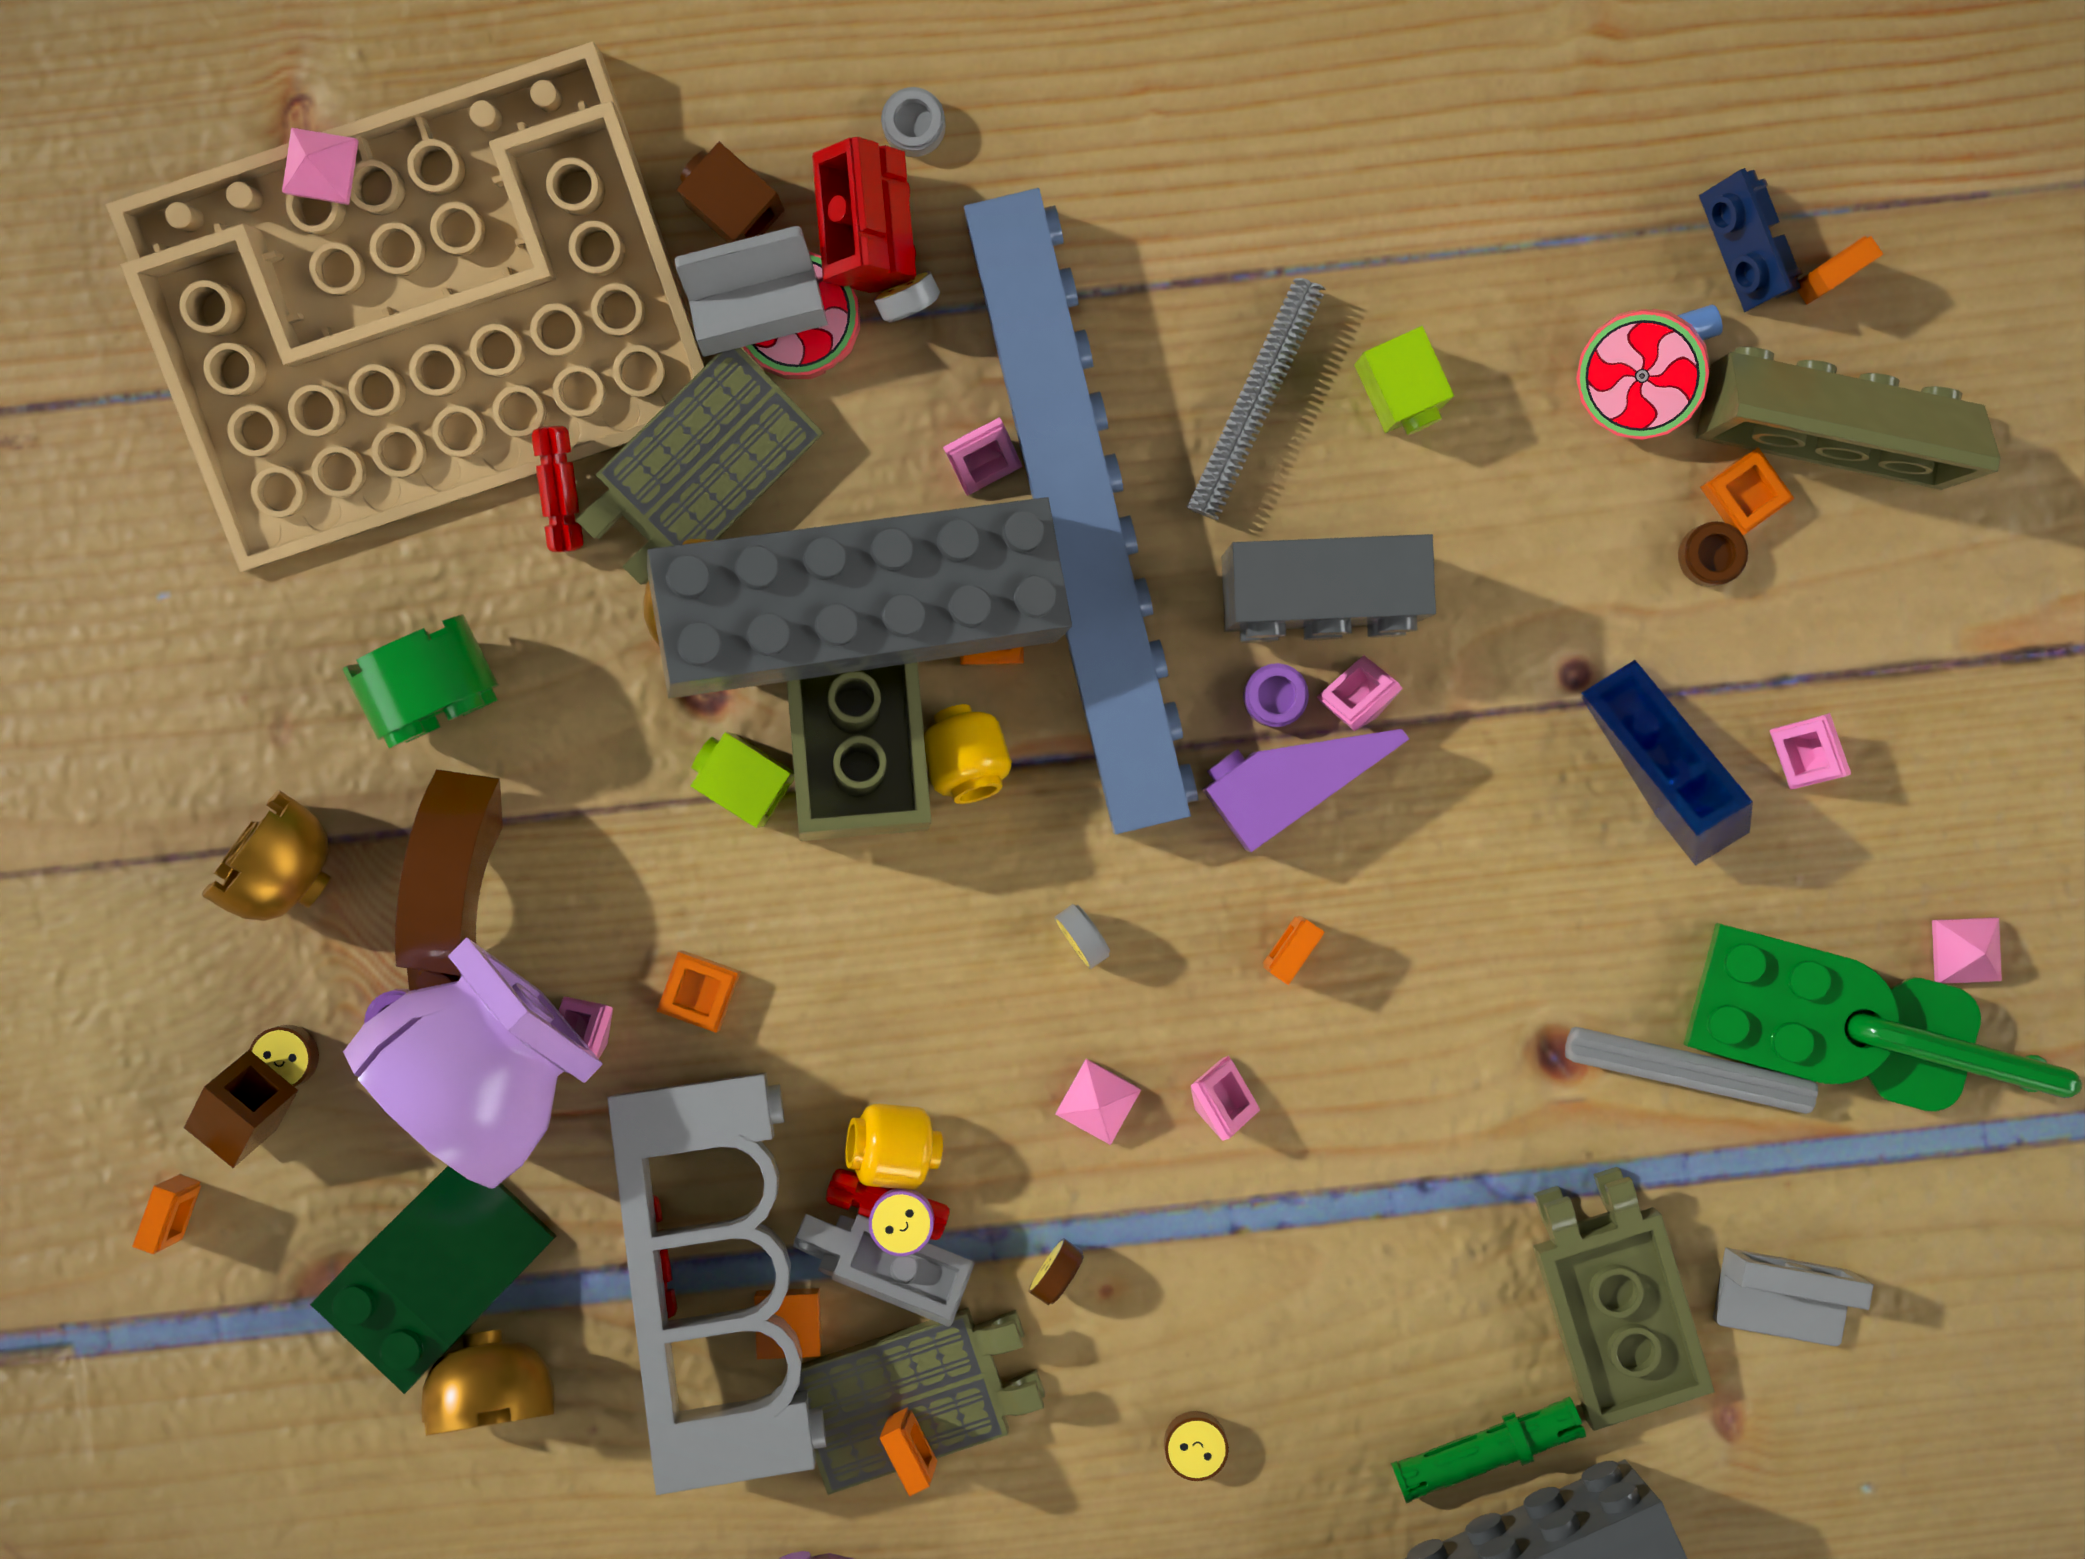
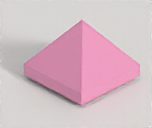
[282,128,359,205]
[943,417,1023,496]
[1317,655,1403,731]
[1769,713,1851,790]
[1932,917,2002,984]
[559,997,613,1059]
[1191,1056,1260,1141]
[1055,1058,1141,1145]

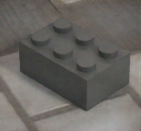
[1221,534,1436,643]

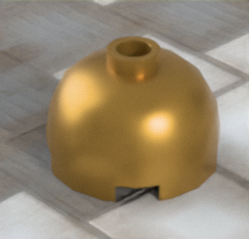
[202,790,331,921]
[421,1329,555,1436]

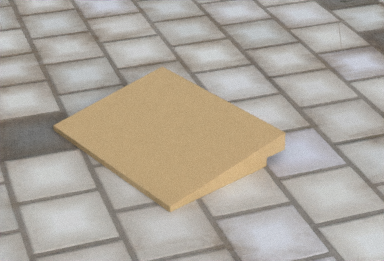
[106,41,706,572]

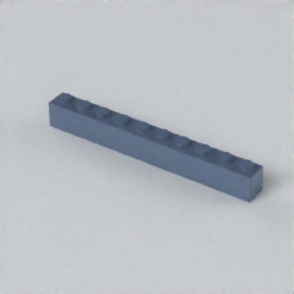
[964,188,1198,835]

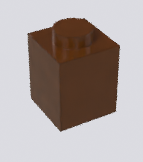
[676,141,785,243]
[184,1050,298,1168]

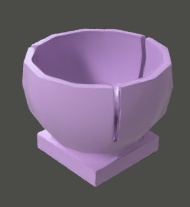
[343,937,603,1189]

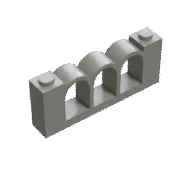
[607,1073,827,1495]

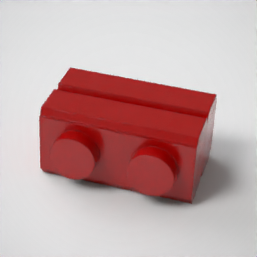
[812,137,916,293]

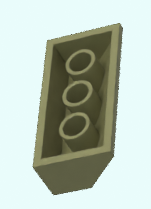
[1696,347,2001,490]

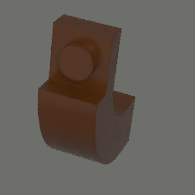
[395,769,503,991]

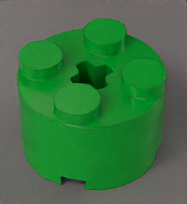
[342,615,498,748]

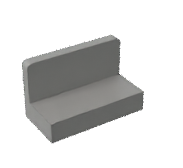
[675,226,828,357]
[1713,1247,1874,1346]

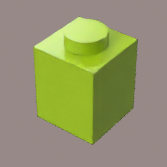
[1354,325,1454,435]
[691,732,795,828]

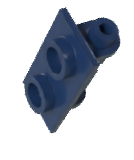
[1698,168,1803,312]

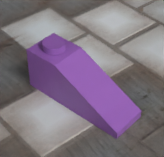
[1202,729,1409,852]

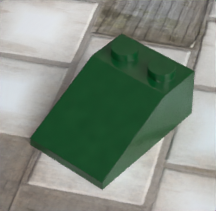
[310,1166,557,1394]

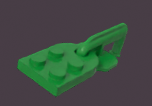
[1683,923,2082,1112]

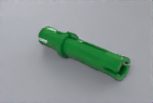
[1391,1396,1586,1504]

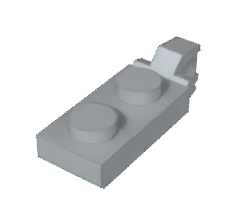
[793,1214,975,1327]

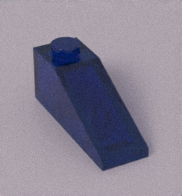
[1581,660,1753,866]

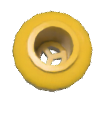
[924,704,1012,804]
[846,1104,943,1190]

